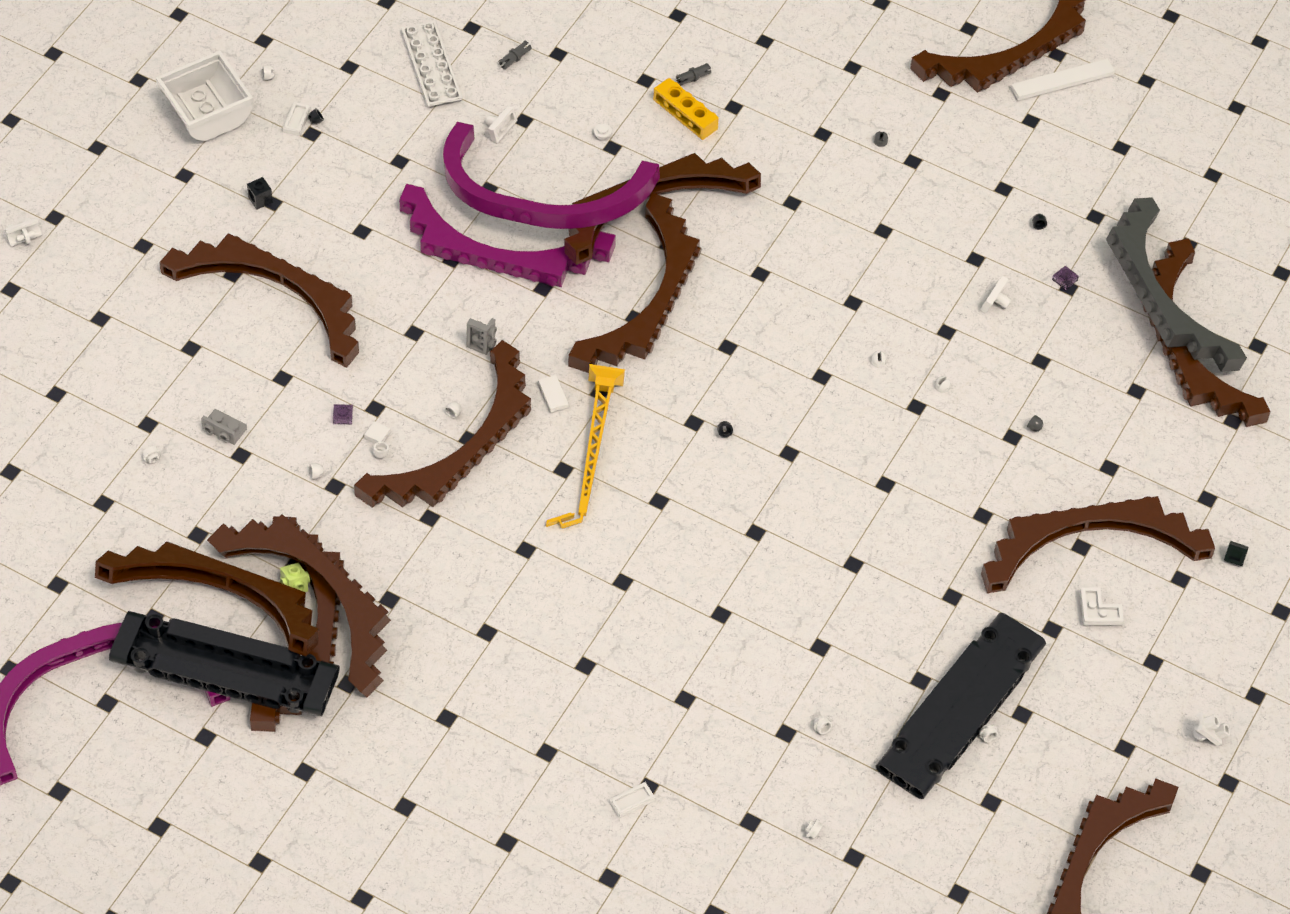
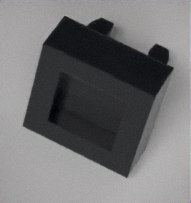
[1224,541,1249,566]

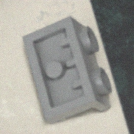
[466,318,497,355]
[201,409,247,445]

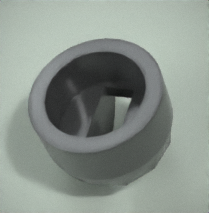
[874,131,888,147]
[1027,415,1043,432]

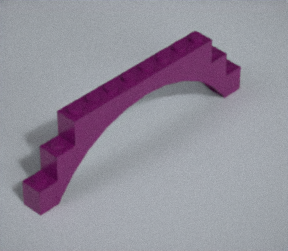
[399,184,616,287]

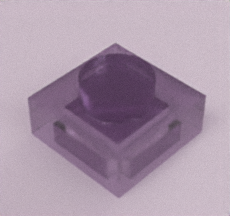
[1052,266,1079,290]
[333,404,353,425]

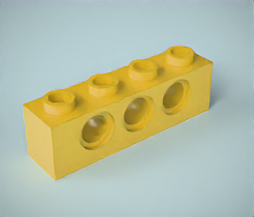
[653,78,719,140]

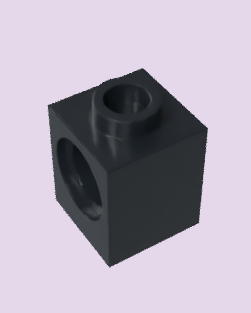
[247,177,273,210]

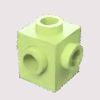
[280,562,310,592]

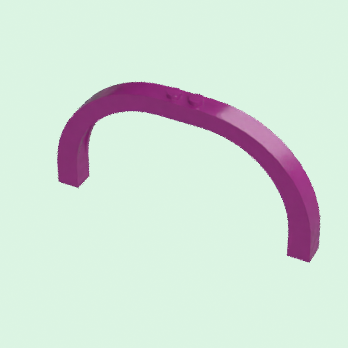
[443,122,660,229]
[0,623,230,785]

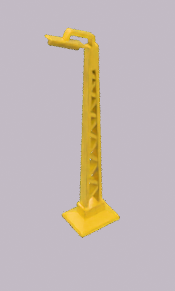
[546,364,625,529]

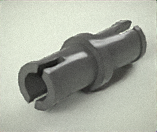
[498,40,532,69]
[676,63,711,86]

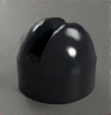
[308,108,324,124]
[1032,214,1047,230]
[717,421,733,438]

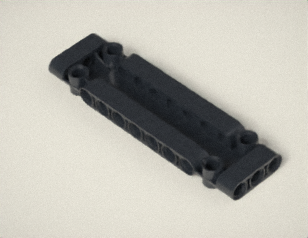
[109,611,340,717]
[876,613,1046,799]

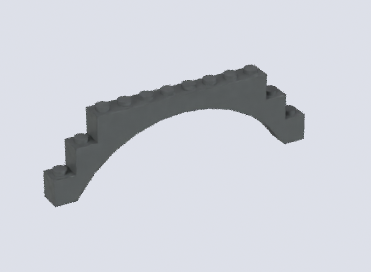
[1106,197,1247,372]

